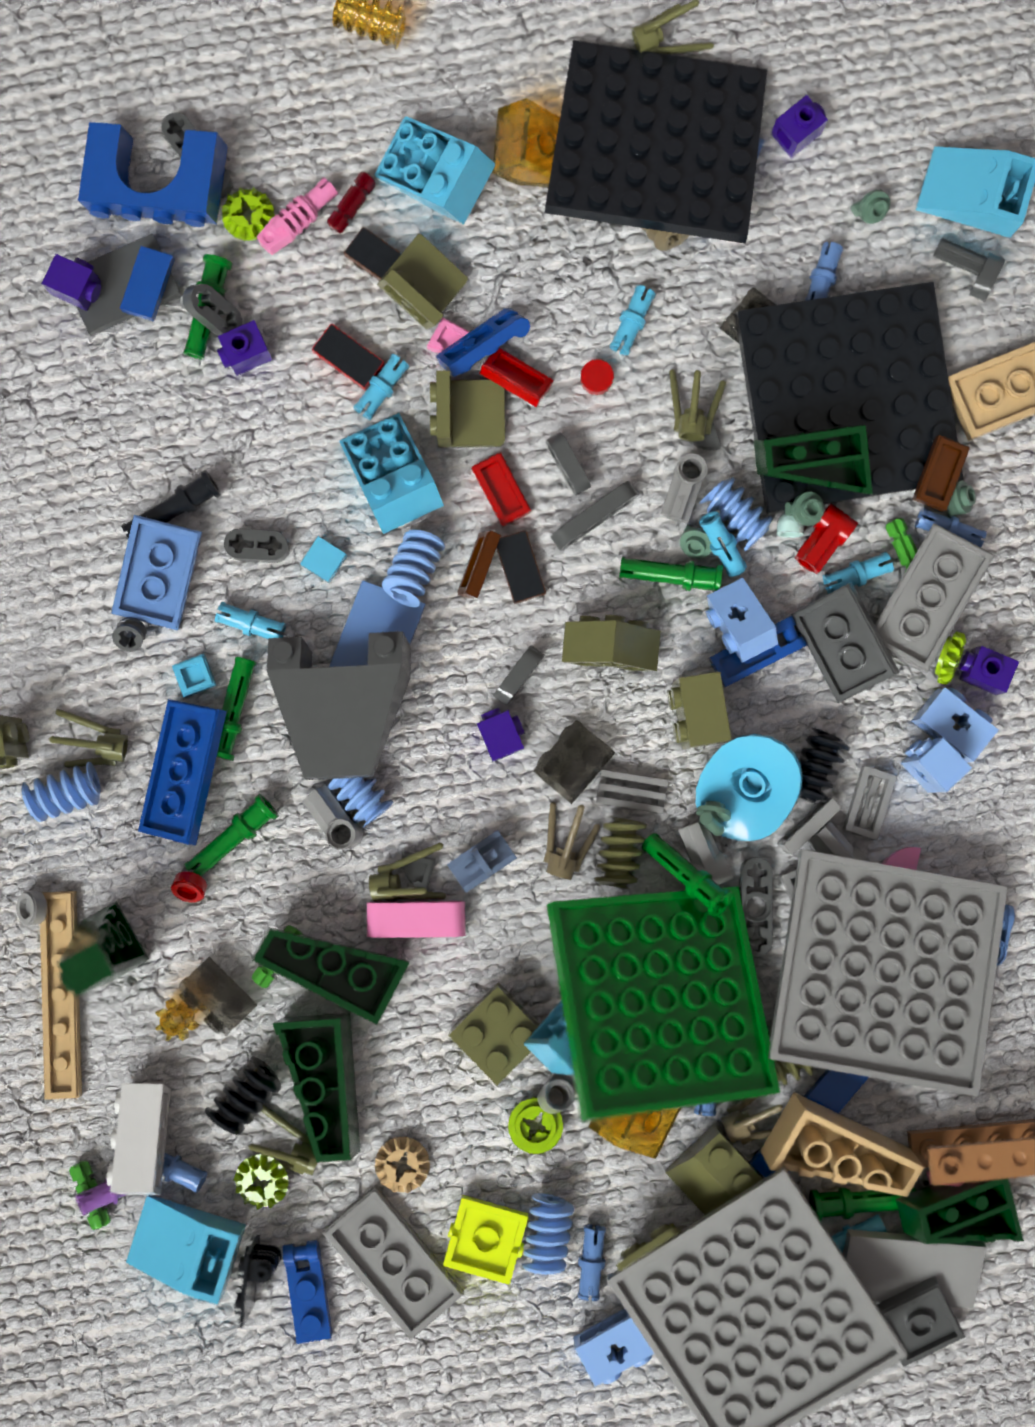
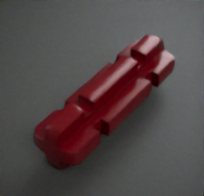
[327,171,376,233]

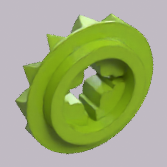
[221,187,275,241]
[935,631,966,685]
[508,1097,563,1154]
[233,1154,289,1210]

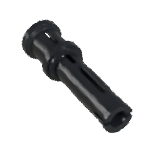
[121,470,221,538]

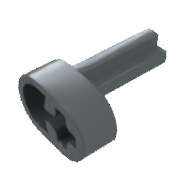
[933,238,1005,302]

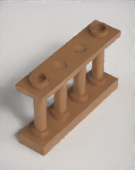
[907,1119,1035,1185]

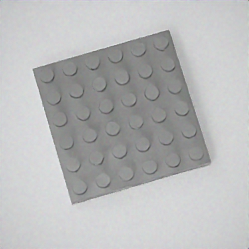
[769,849,1008,1097]
[607,1166,908,1427]

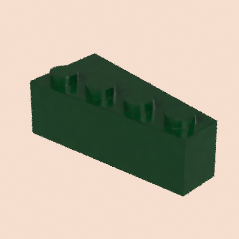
[58,901,150,996]
[252,927,410,1025]
[272,1013,360,1163]

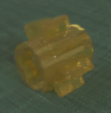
[155,998,199,1041]

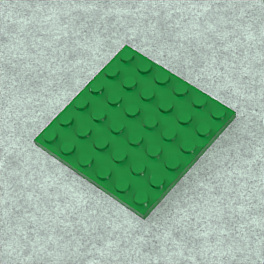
[546,886,780,1122]

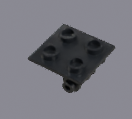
[235,1235,282,1328]

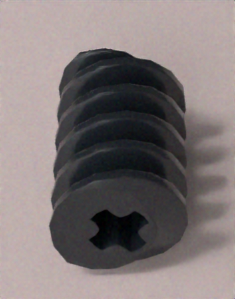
[798,728,850,804]
[205,1056,281,1135]

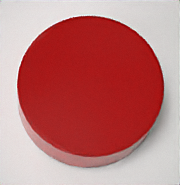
[580,359,614,395]
[171,871,208,903]

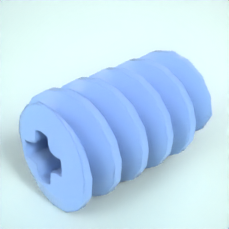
[699,477,773,552]
[382,530,445,608]
[22,762,101,822]
[323,778,393,828]
[522,1193,574,1275]

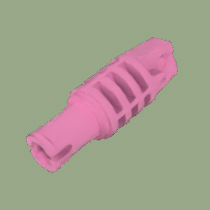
[257,178,338,255]

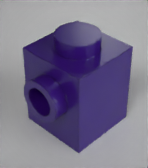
[771,95,828,158]
[41,254,102,311]
[217,320,273,376]
[959,646,1019,695]
[477,708,525,762]

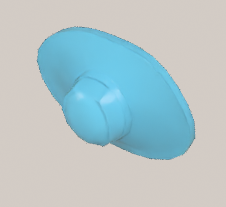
[695,734,802,841]

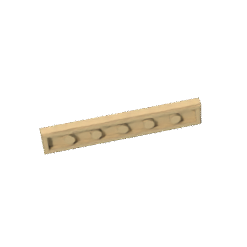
[40,891,82,1100]

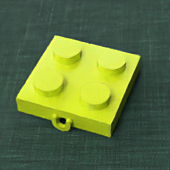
[443,1194,528,1285]

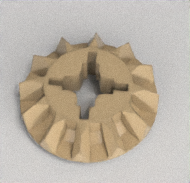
[375,1136,430,1193]

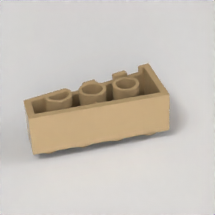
[760,1092,925,1197]

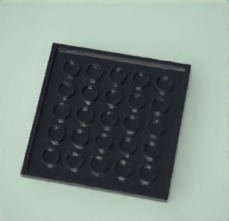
[545,40,768,244]
[735,282,964,513]

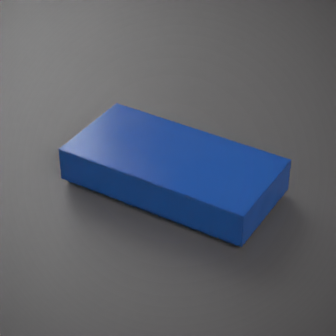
[120,246,175,322]

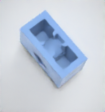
[705,578,778,663]
[911,687,998,762]
[901,737,972,793]
[573,1308,654,1387]

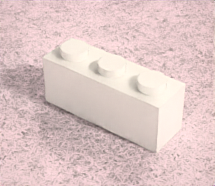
[107,1083,171,1195]

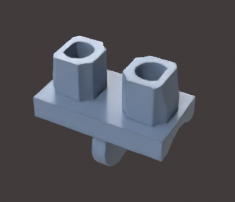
[447,830,517,893]

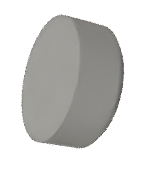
[16,890,47,925]

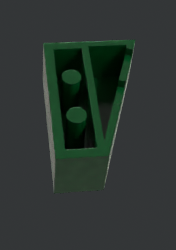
[753,425,873,495]
[896,1178,1024,1244]

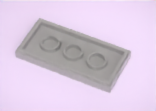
[875,523,995,674]
[322,1185,464,1340]
[843,1229,987,1308]

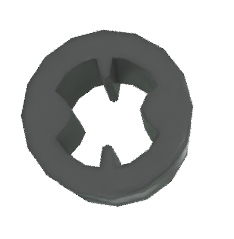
[112,617,147,652]

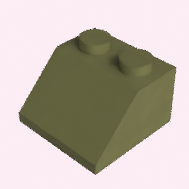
[665,1124,764,1215]

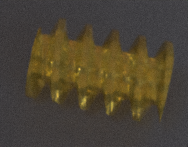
[332,0,406,49]

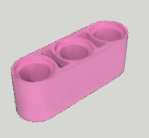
[367,901,466,938]

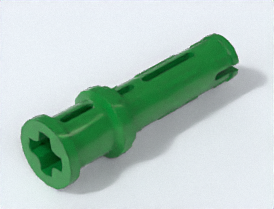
[183,254,233,360]
[619,556,723,592]
[217,657,256,761]
[184,794,279,877]
[642,833,734,917]
[809,1186,916,1221]

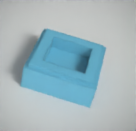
[300,536,347,583]
[172,654,217,698]

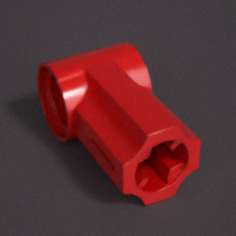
[794,503,859,574]

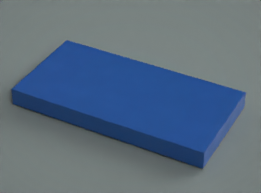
[138,699,227,845]

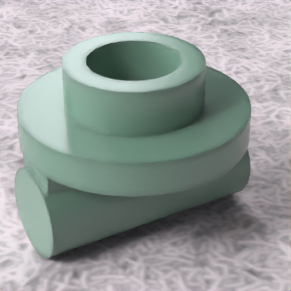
[851,189,890,224]
[947,480,976,518]
[784,492,824,526]
[680,524,711,559]
[697,801,731,836]

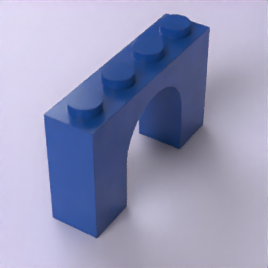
[78,122,228,227]

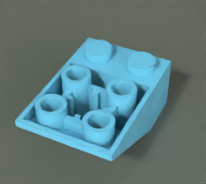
[374,116,496,224]
[915,147,1035,238]
[339,413,444,534]
[126,1195,246,1305]

